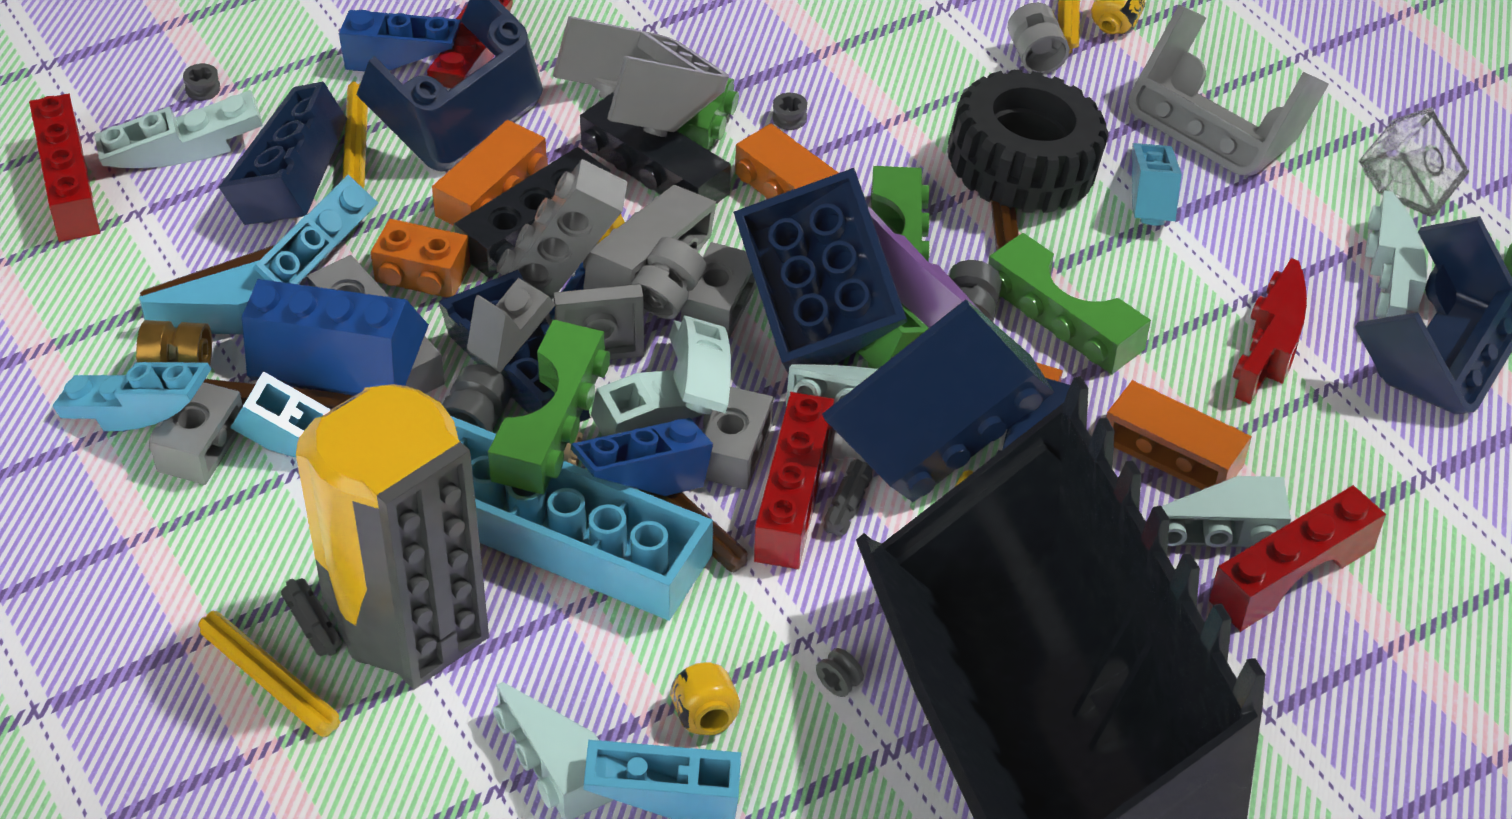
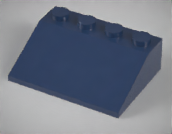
[733,168,908,374]
[822,299,1055,502]

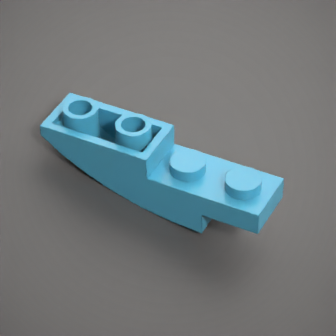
[253,175,378,285]
[52,362,211,431]

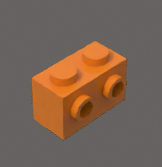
[371,218,471,298]

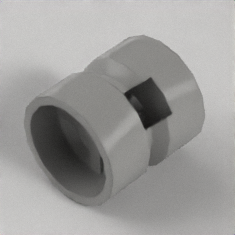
[1007,2,1070,74]
[630,237,707,319]

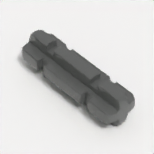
[823,459,873,537]
[281,578,342,656]

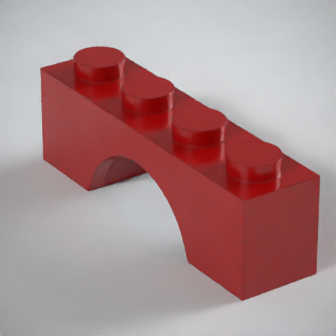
[1209,485,1386,632]

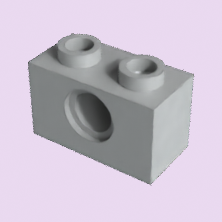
[681,242,757,339]
[149,382,243,485]
[703,387,773,490]

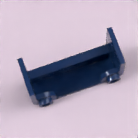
[356,0,543,171]
[1355,216,1512,414]

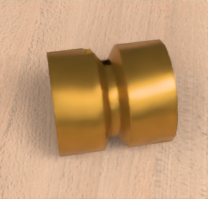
[136,320,212,366]

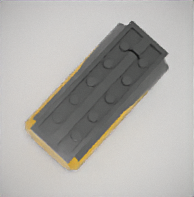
[296,384,489,690]

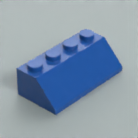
[242,279,429,396]

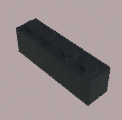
[580,92,731,204]

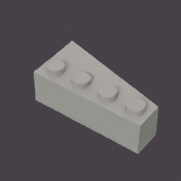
[583,185,716,315]

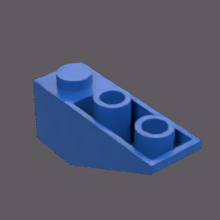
[338,10,461,72]
[571,417,713,496]

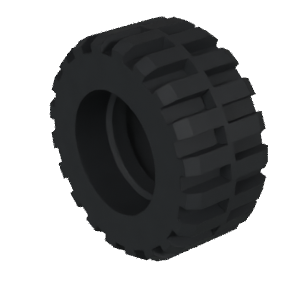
[947,70,1108,213]

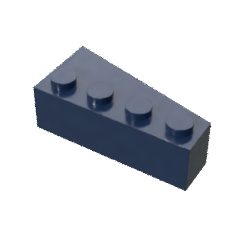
[218,81,347,225]
[438,270,591,422]

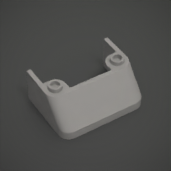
[1128,4,1329,176]
[553,16,729,137]

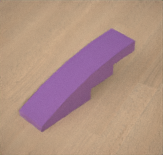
[868,206,980,328]

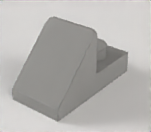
[467,278,555,372]

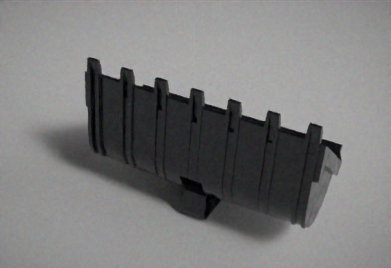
[856,376,1266,819]

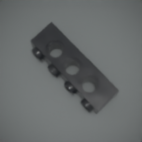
[454,147,611,279]

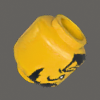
[1091,0,1146,34]
[670,662,740,735]

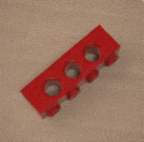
[29,93,101,242]
[754,392,834,570]

